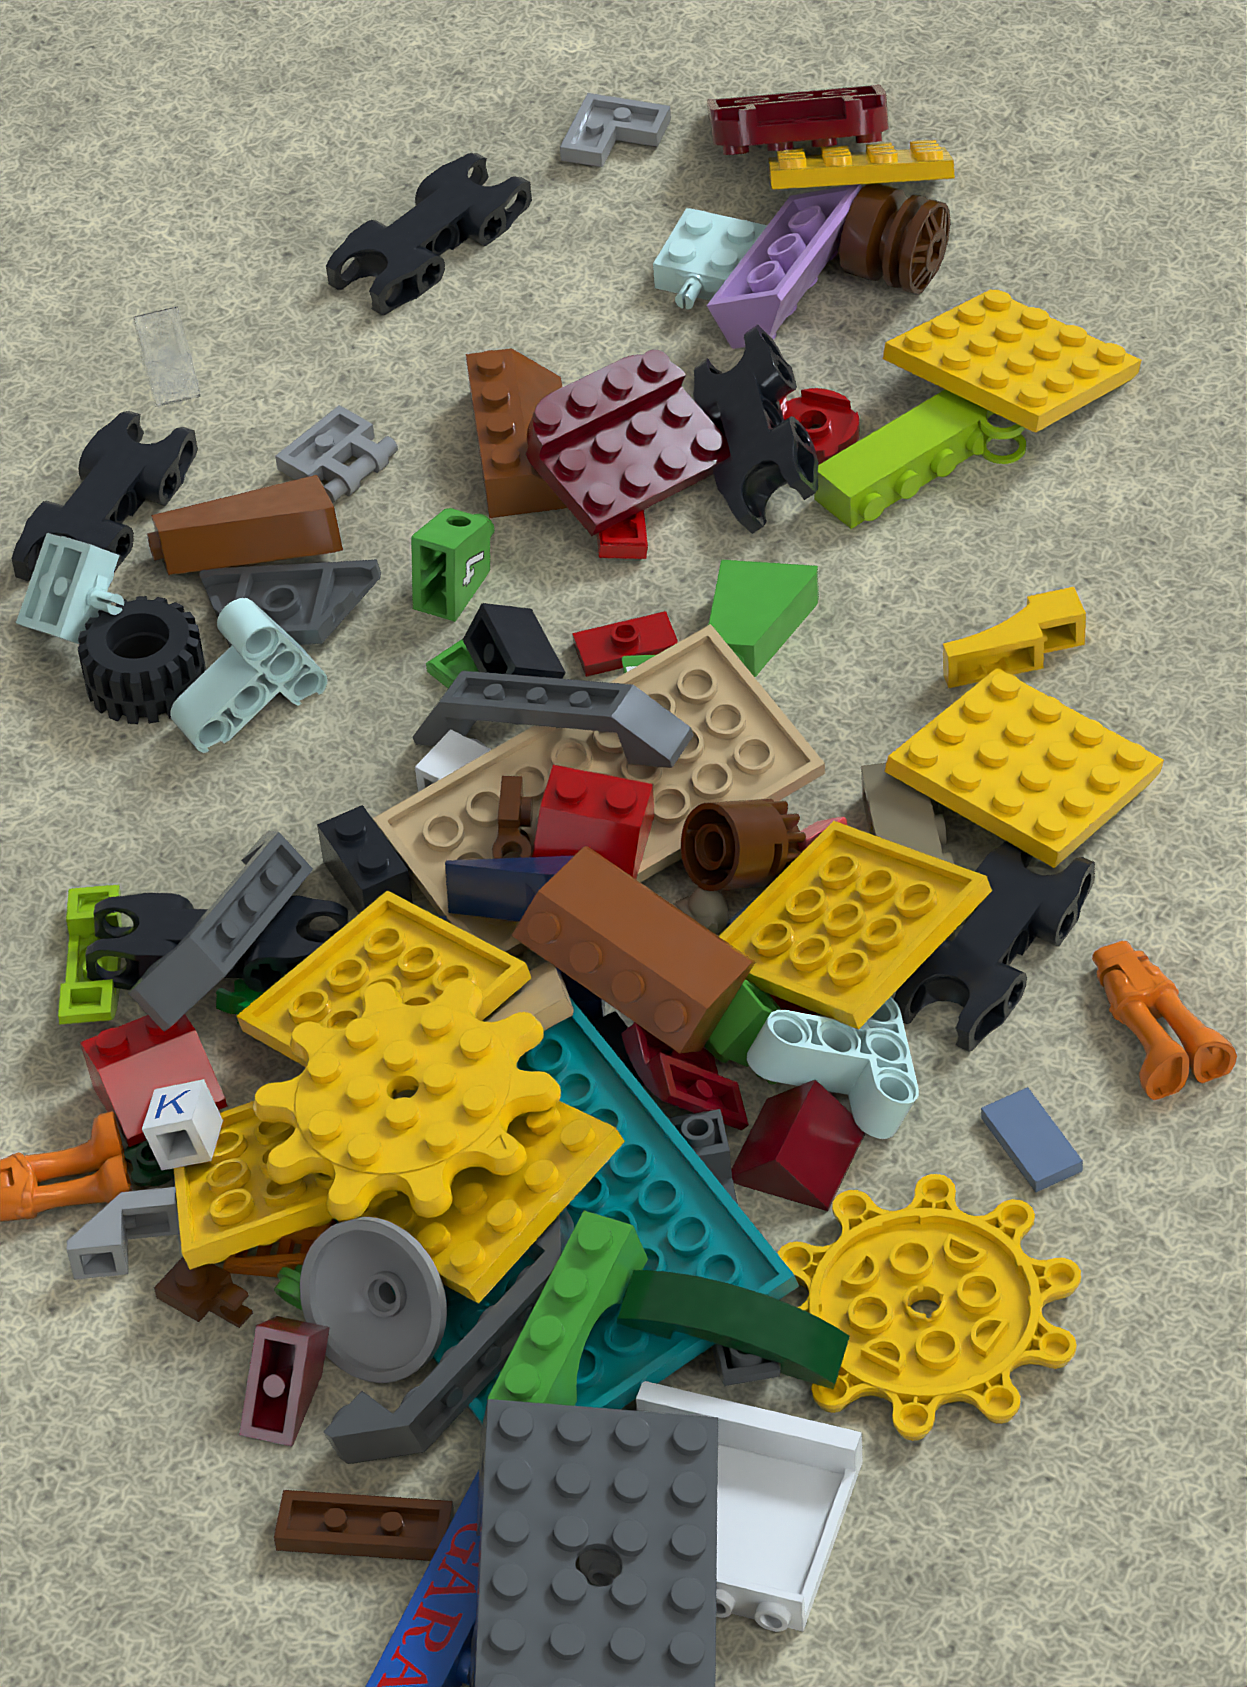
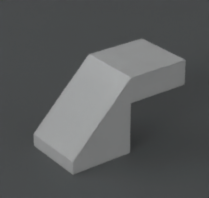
[67,1187,180,1280]

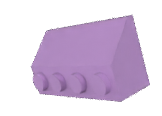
[707,184,862,349]

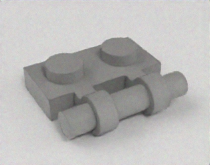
[275,405,398,503]

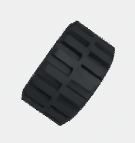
[77,596,206,724]

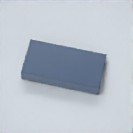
[981,1087,1083,1193]

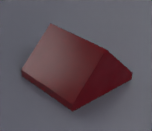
[731,1080,866,1211]

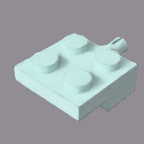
[653,208,768,310]
[16,533,124,644]

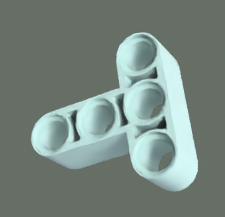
[170,598,327,753]
[747,997,919,1139]

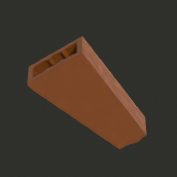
[147,475,343,575]

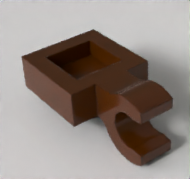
[492,776,533,859]
[154,1257,253,1328]

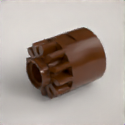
[681,799,806,891]

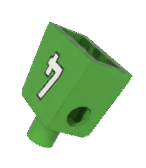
[411,508,495,622]

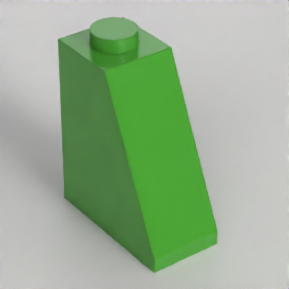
[708,559,819,677]

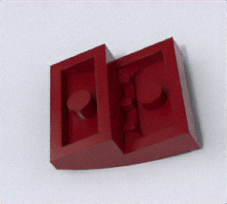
[621,1022,749,1131]

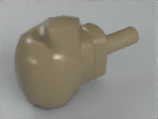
[672,887,729,935]

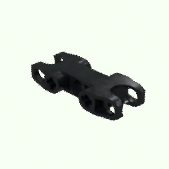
[326,153,532,315]
[693,325,819,534]
[11,411,198,581]
[893,841,1095,1052]
[85,893,349,992]

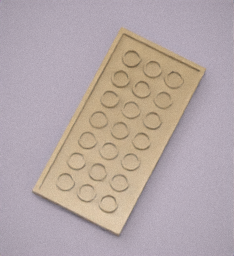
[373,624,825,957]

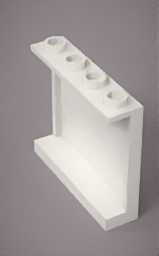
[579,1381,863,1632]

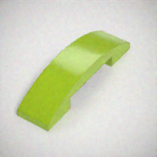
[58,884,122,1025]

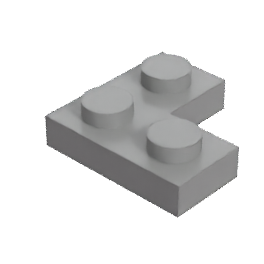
[560,93,671,167]

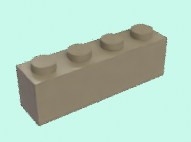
[861,763,955,941]

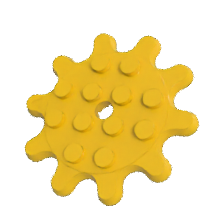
[253,978,561,1221]
[777,1174,1081,1441]

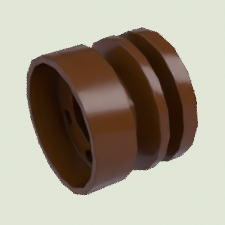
[839,183,951,294]

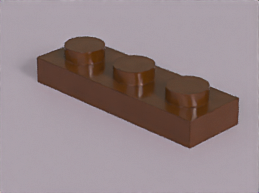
[274,1490,455,1561]

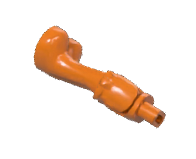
[1092,941,1237,1100]
[0,1111,133,1222]

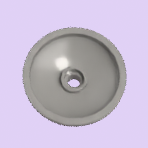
[300,1217,447,1383]

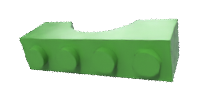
[487,1211,648,1406]

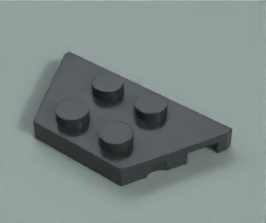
[199,559,381,648]

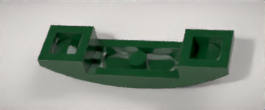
[617,1270,850,1390]

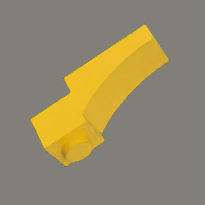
[943,587,1086,688]

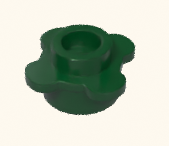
[124,1141,174,1187]

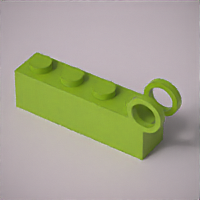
[814,389,1026,529]

